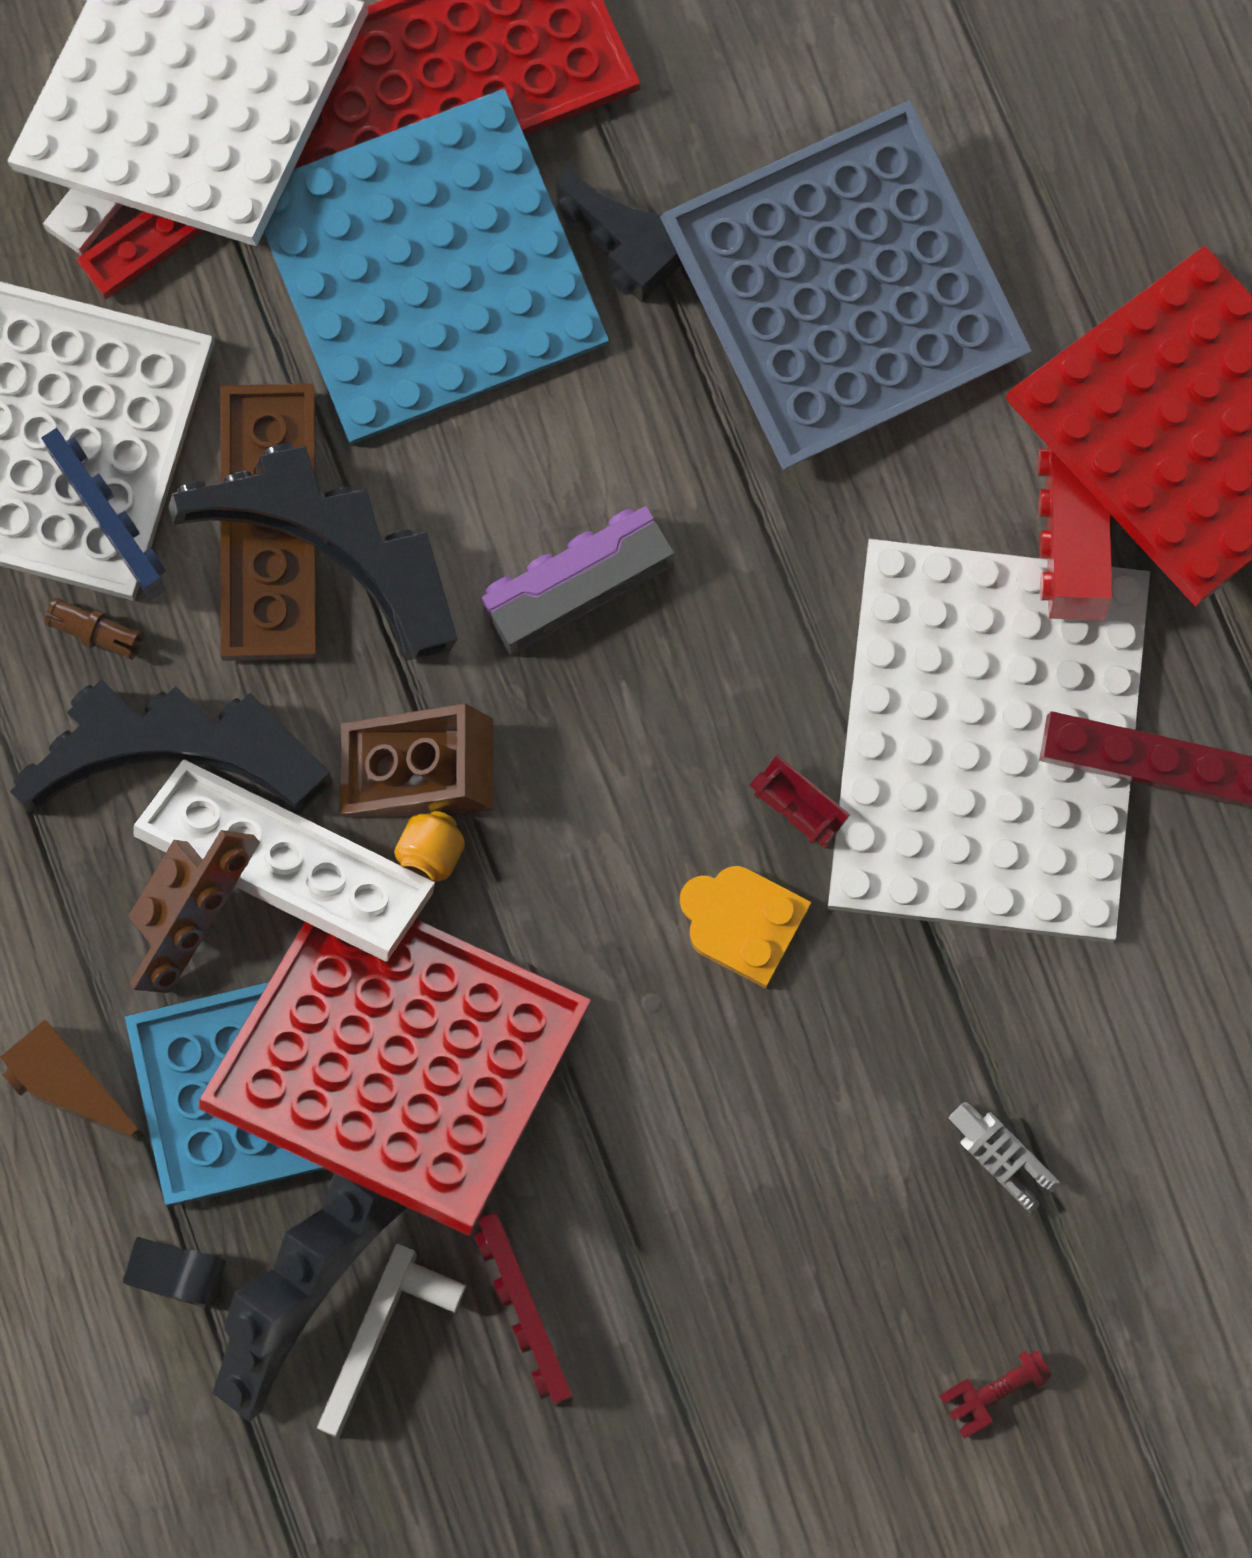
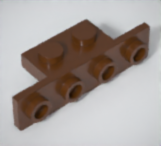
[129,830,260,993]

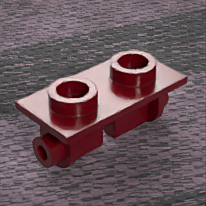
[749,754,850,849]

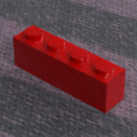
[1037,445,1112,621]

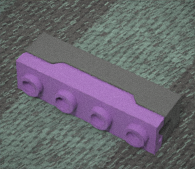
[481,506,674,657]

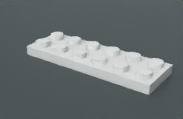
[134,759,435,962]

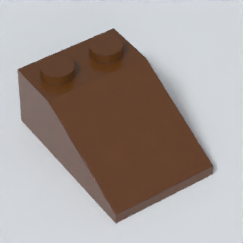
[340,704,493,817]

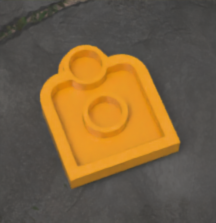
[680,866,811,989]

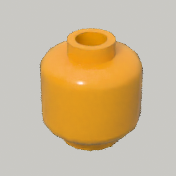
[394,811,465,882]

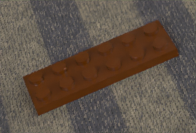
[221,383,317,661]

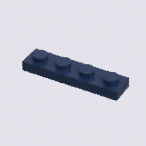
[41,427,166,601]

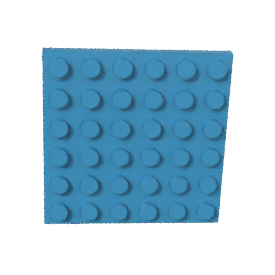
[264,89,609,446]

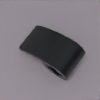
[123,1237,227,1309]

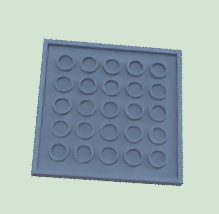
[660,100,1031,470]

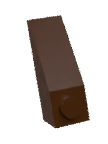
[0,1020,144,1141]

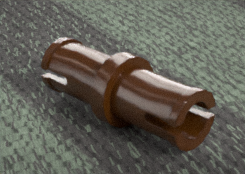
[45,598,143,660]

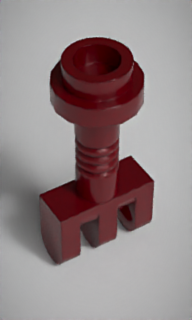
[938,1350,1053,1439]

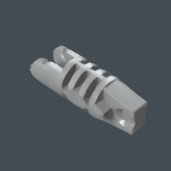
[949,1102,1061,1214]

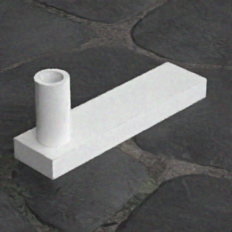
[317,1243,466,1438]

